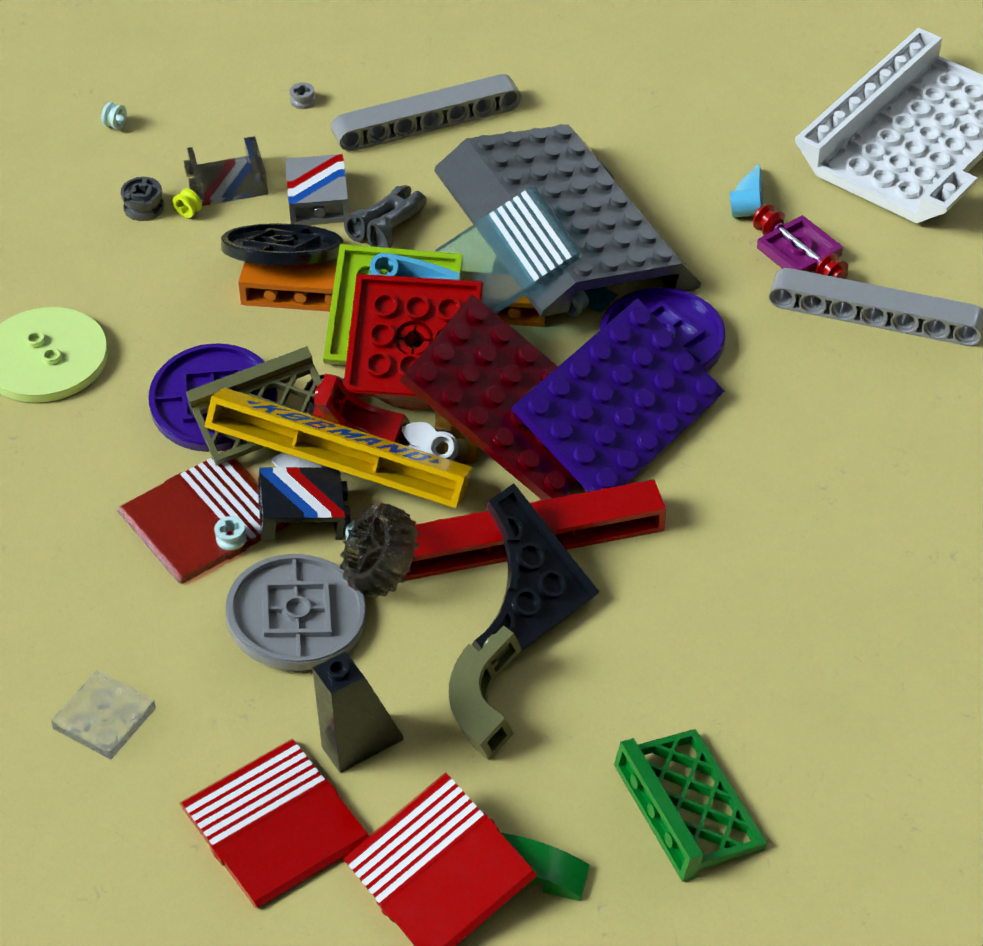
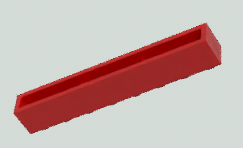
[391,479,666,582]

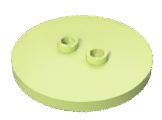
[0,307,108,403]

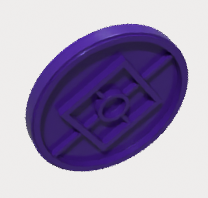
[600,288,725,371]
[148,343,278,452]

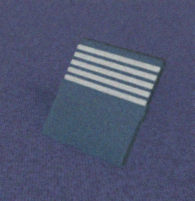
[435,187,583,314]

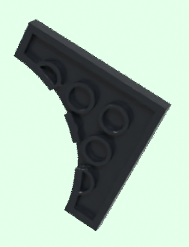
[471,484,599,651]

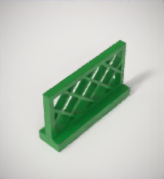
[614,729,767,882]

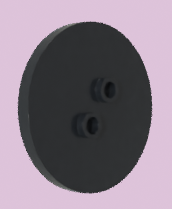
[221,223,343,265]

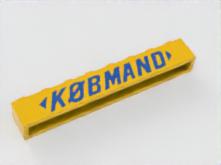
[204,387,473,508]

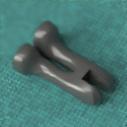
[344,185,427,248]

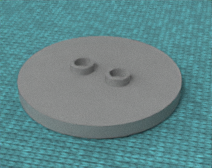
[226,554,367,671]

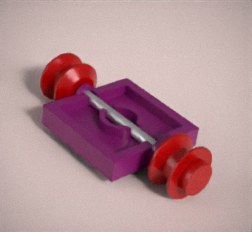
[753,204,848,279]

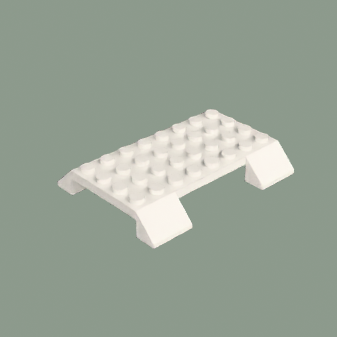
[795,28,983,223]

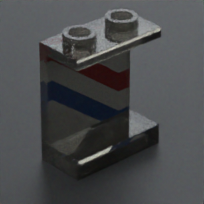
[183,136,268,206]

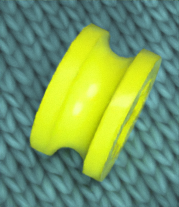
[172,188,202,218]

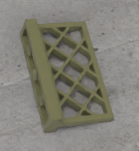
[186,346,322,466]

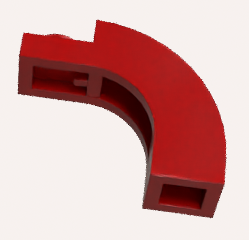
[313,373,410,446]

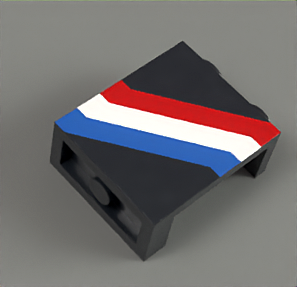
[258,467,350,540]

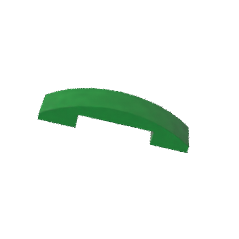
[500,832,590,901]

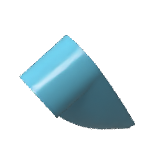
[730,164,763,218]
[369,253,460,280]

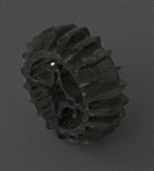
[340,503,419,597]

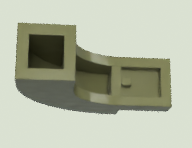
[449,625,522,760]

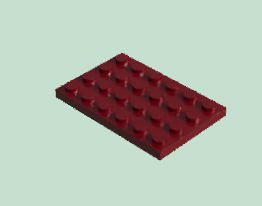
[399,294,576,500]

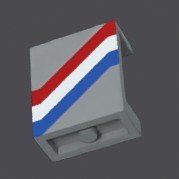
[285,154,349,225]

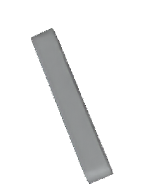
[331,74,522,151]
[769,268,983,346]

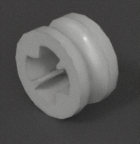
[289,83,315,109]

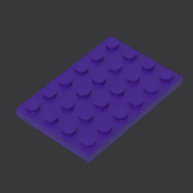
[511,298,725,492]

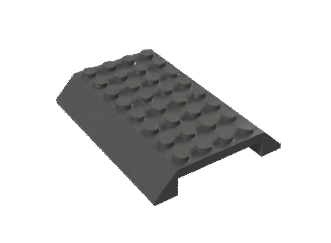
[434,124,701,317]

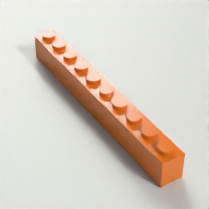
[238,261,546,327]

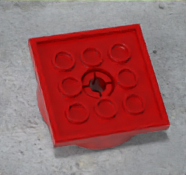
[343,274,484,410]

